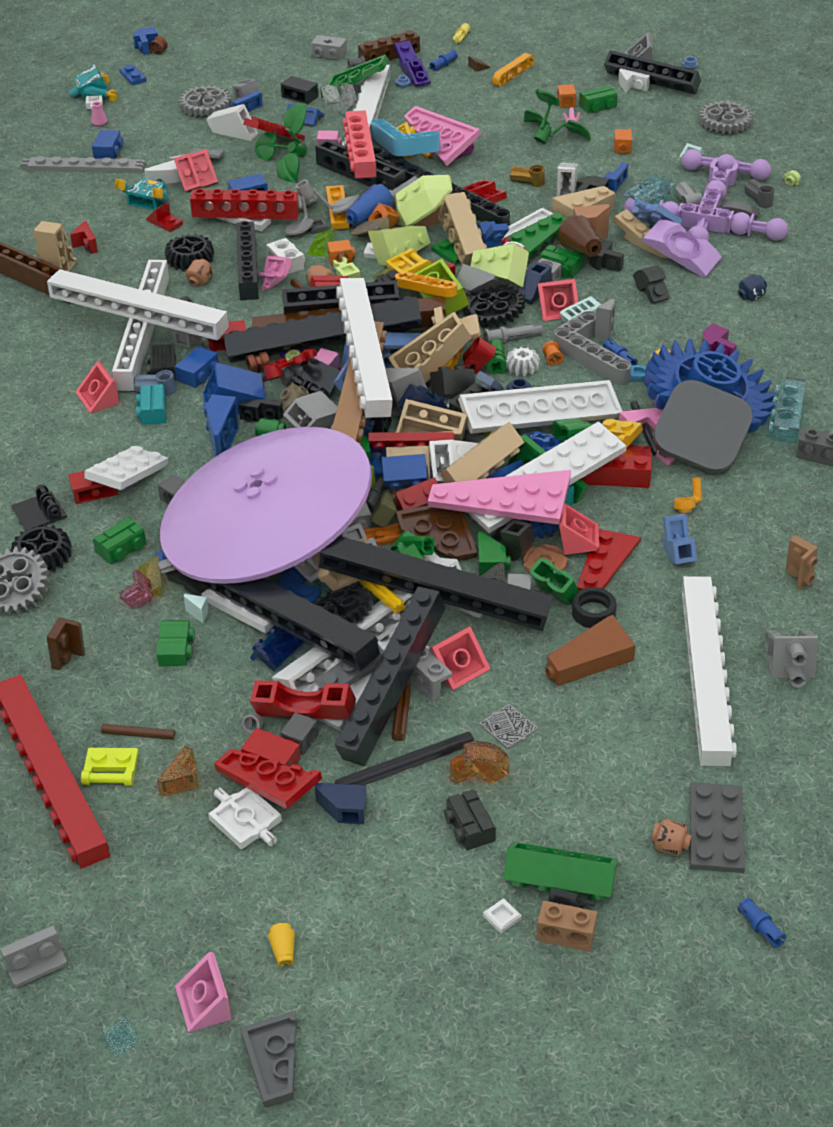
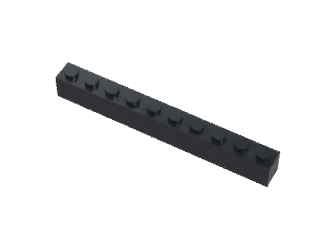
[224,296,422,363]
[318,535,553,631]
[199,578,380,671]

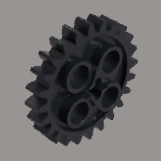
[463,286,525,328]
[311,586,374,623]

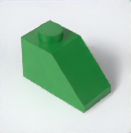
[478,532,511,577]

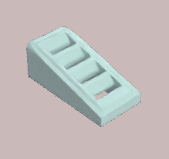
[559,296,601,323]

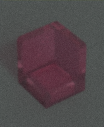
[119,569,153,609]

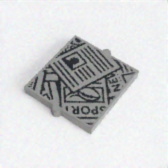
[479,704,538,749]

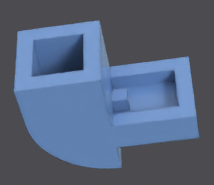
[662,513,697,564]

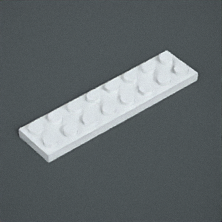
[458,380,622,434]
[467,421,626,533]

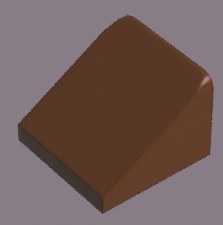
[468,56,490,72]

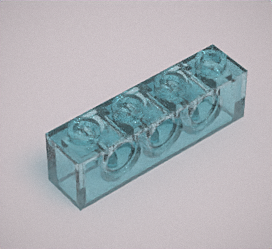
[768,376,806,444]

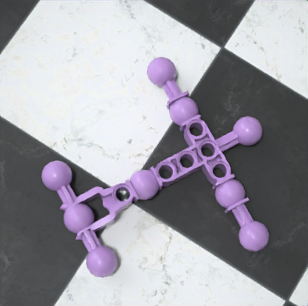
[624,149,788,241]

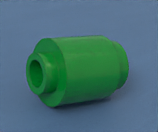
[255,419,286,436]

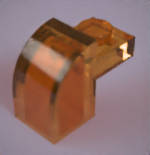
[450,741,509,783]

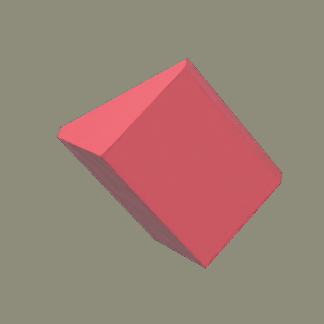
[75,361,119,413]
[560,504,599,555]
[430,626,491,690]

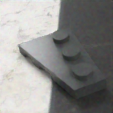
[240,1011,296,1107]

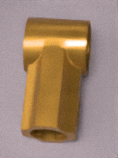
[510,165,545,187]

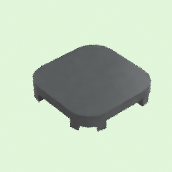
[653,380,753,475]

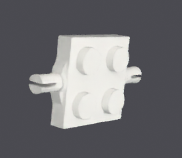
[208,787,282,850]

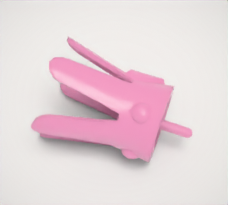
[563,107,580,130]

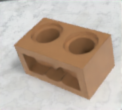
[536,900,597,952]

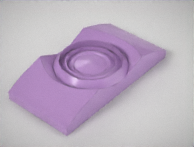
[642,219,722,278]

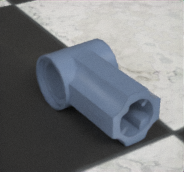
[134,370,176,396]

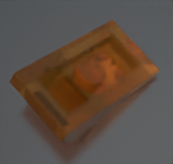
[157,746,199,797]

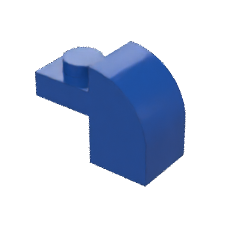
[133,26,158,55]
[477,221,509,248]

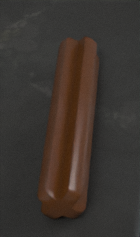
[392,682,411,741]

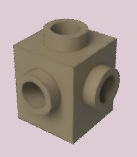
[280,383,309,412]

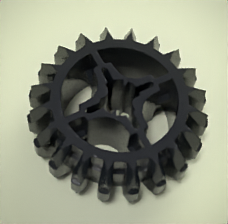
[164,234,214,272]
[11,524,72,572]

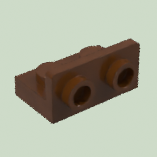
[47,617,85,670]

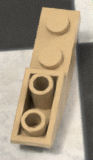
[613,209,669,258]

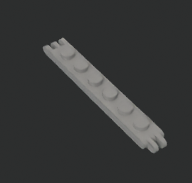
[20,156,146,173]

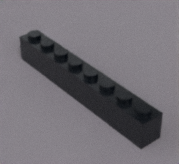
[335,587,446,766]

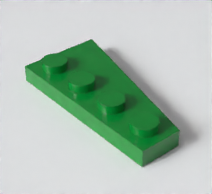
[324,55,388,96]
[507,434,588,504]

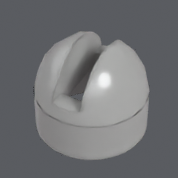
[242,713,264,734]

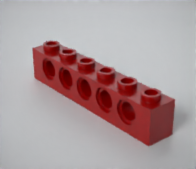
[190,188,300,220]

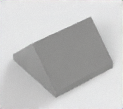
[625,32,652,60]

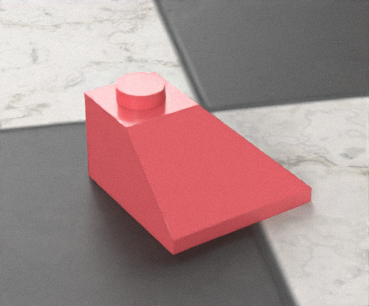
[537,279,580,321]

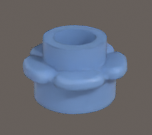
[682,56,698,69]
[395,75,411,88]

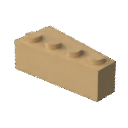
[438,192,487,265]
[388,312,472,384]
[439,421,524,483]

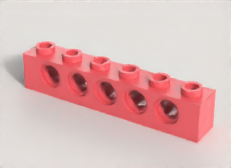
[343,110,376,178]

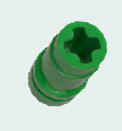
[487,339,506,374]

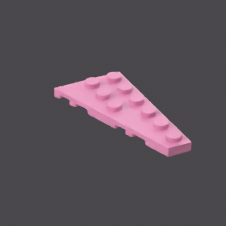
[404,106,481,166]
[428,470,571,525]

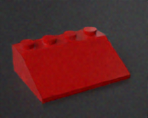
[581,445,652,488]

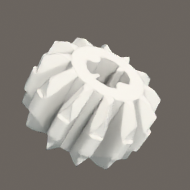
[506,347,540,378]

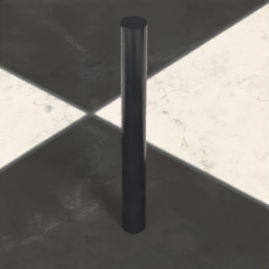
[630,401,658,455]

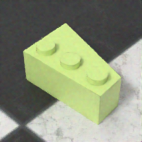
[368,226,431,265]
[471,244,529,287]

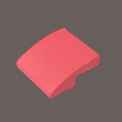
[173,149,218,192]

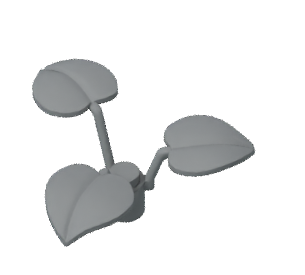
[285,180,360,235]

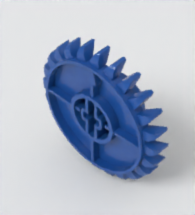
[644,338,776,433]

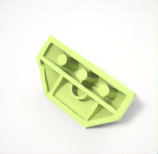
[395,175,452,227]

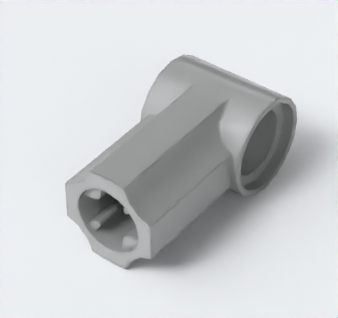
[674,182,703,205]

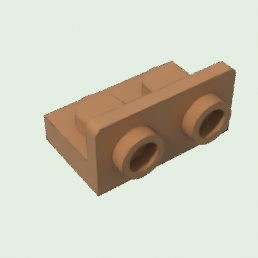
[786,535,818,590]

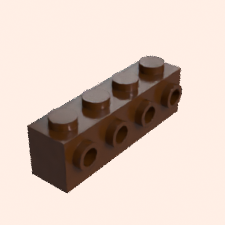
[358,30,420,62]

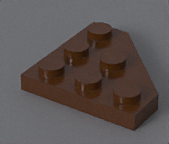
[396,506,478,561]

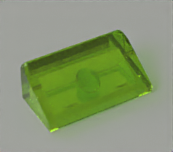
[307,228,335,257]

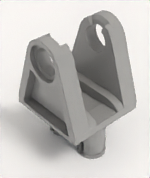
[765,630,818,688]

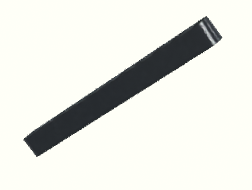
[373,147,510,226]

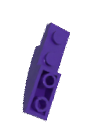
[394,41,431,87]

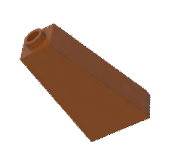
[545,615,635,686]

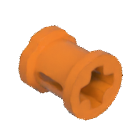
[542,341,564,365]

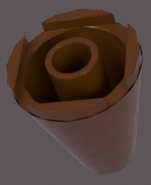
[558,215,602,257]

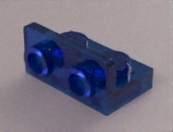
[250,625,305,672]

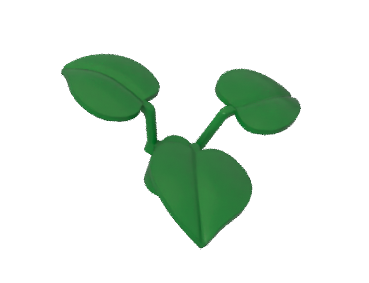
[524,88,591,144]
[255,103,307,183]

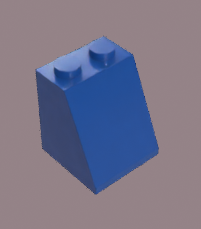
[203,362,266,417]

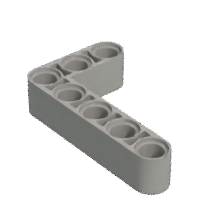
[554,311,631,385]

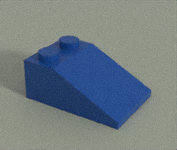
[204,394,239,457]

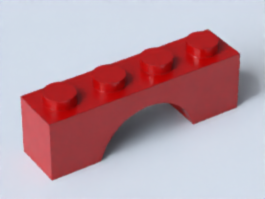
[250,680,356,720]

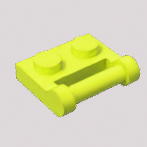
[81,748,139,786]

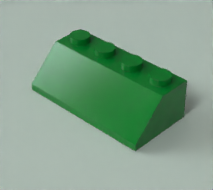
[503,842,618,901]

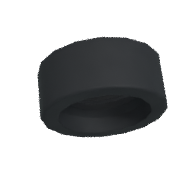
[572,587,617,628]

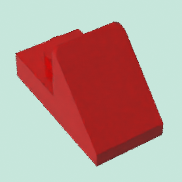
[146,203,183,232]
[70,221,98,254]

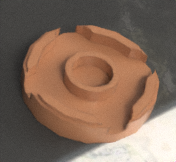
[523,544,568,574]

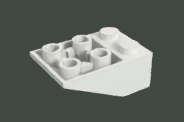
[429,440,495,484]

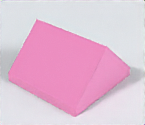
[175,952,232,1032]

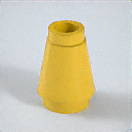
[268,923,295,967]

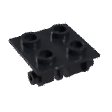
[291,357,340,398]
[11,485,67,531]

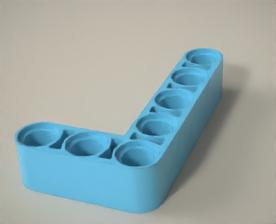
[371,119,440,156]

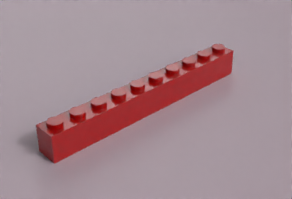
[0,674,110,869]

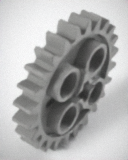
[179,85,232,117]
[699,100,753,134]
[0,547,50,616]

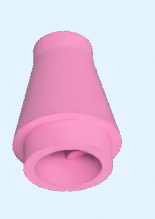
[91,101,107,126]

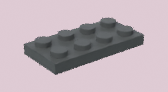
[690,782,745,873]

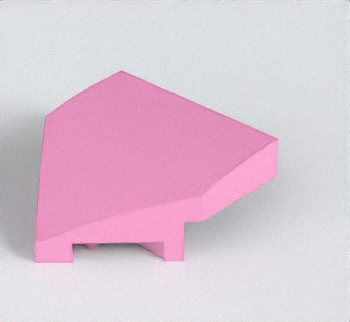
[258,256,293,291]

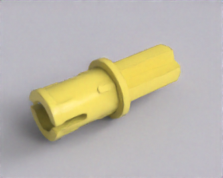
[453,23,470,44]

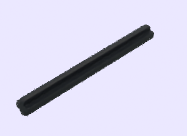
[334,731,474,785]

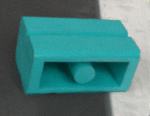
[136,384,166,425]

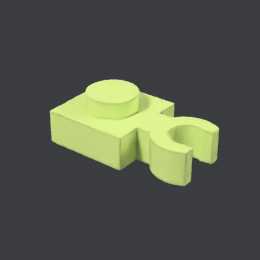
[333,257,361,278]

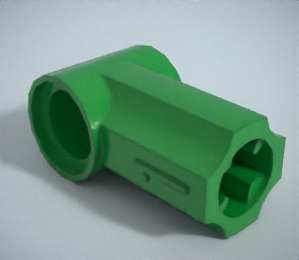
[391,531,435,555]

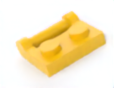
[385,249,432,273]
[602,419,643,447]

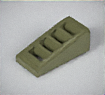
[371,489,396,528]

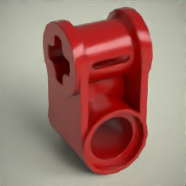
[462,337,496,374]

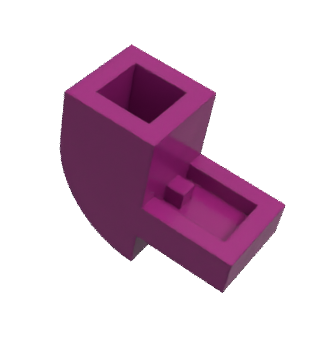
[702,323,737,356]

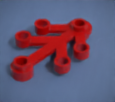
[263,348,318,380]

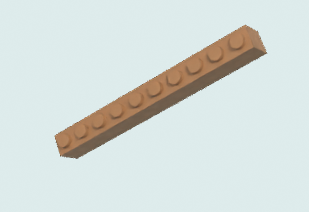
[332,321,387,445]

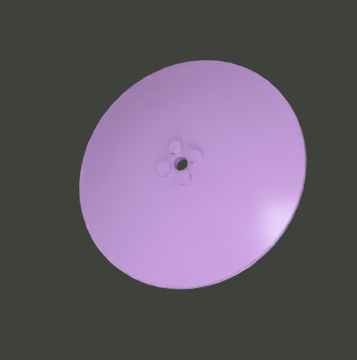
[160,427,372,584]

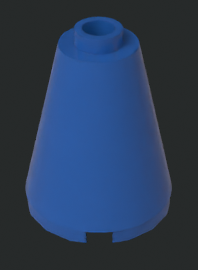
[346,184,395,226]

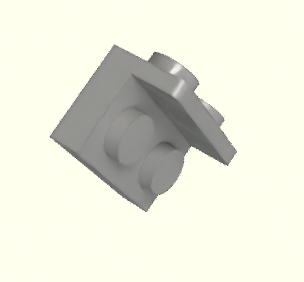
[409,648,452,702]
[0,926,67,988]

